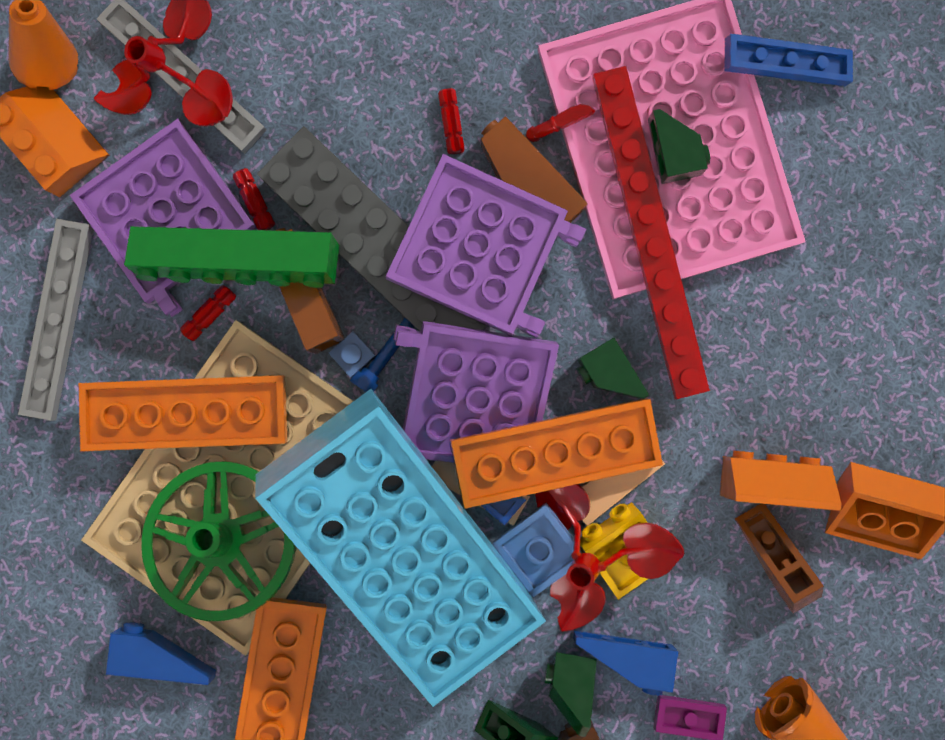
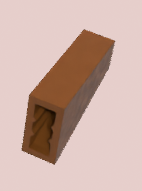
[481,116,588,223]
[275,228,345,354]

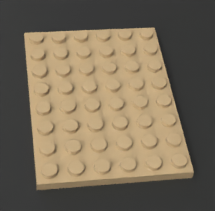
[81,320,353,656]

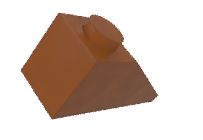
[735,504,824,614]

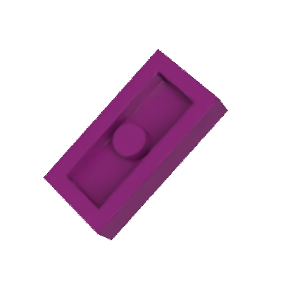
[653,695,727,740]

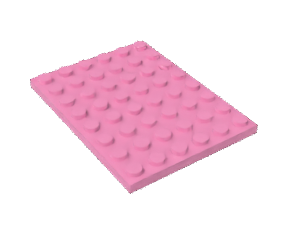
[538,0,806,300]

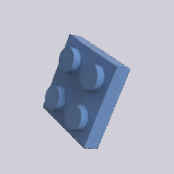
[492,503,585,597]

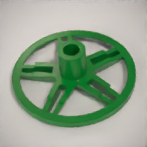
[141,462,296,621]

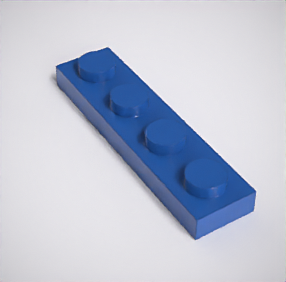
[724,34,853,86]

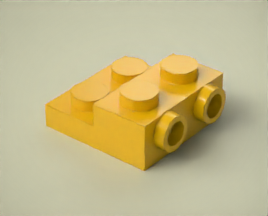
[580,502,648,600]

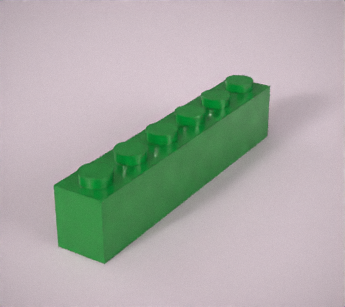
[124,226,339,288]

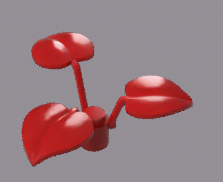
[94,0,233,127]
[535,484,685,632]

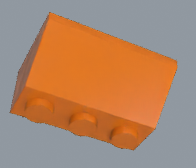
[0,86,110,198]
[720,450,841,511]
[825,462,945,559]

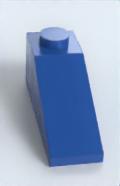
[106,622,216,685]
[573,631,678,696]

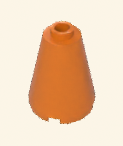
[8,0,78,90]
[755,676,848,740]

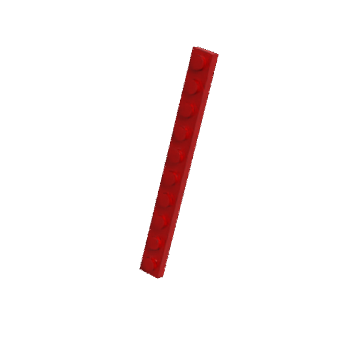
[592,66,710,399]

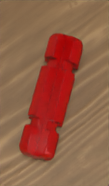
[438,88,465,154]
[233,168,275,231]
[180,285,236,341]

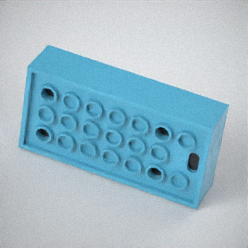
[255,389,546,707]

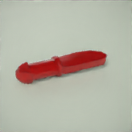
[526,104,595,142]

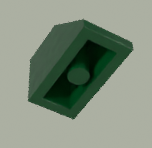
[648,109,710,184]
[576,338,649,399]
[544,652,597,737]
[475,700,558,740]

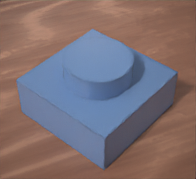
[329,331,376,378]

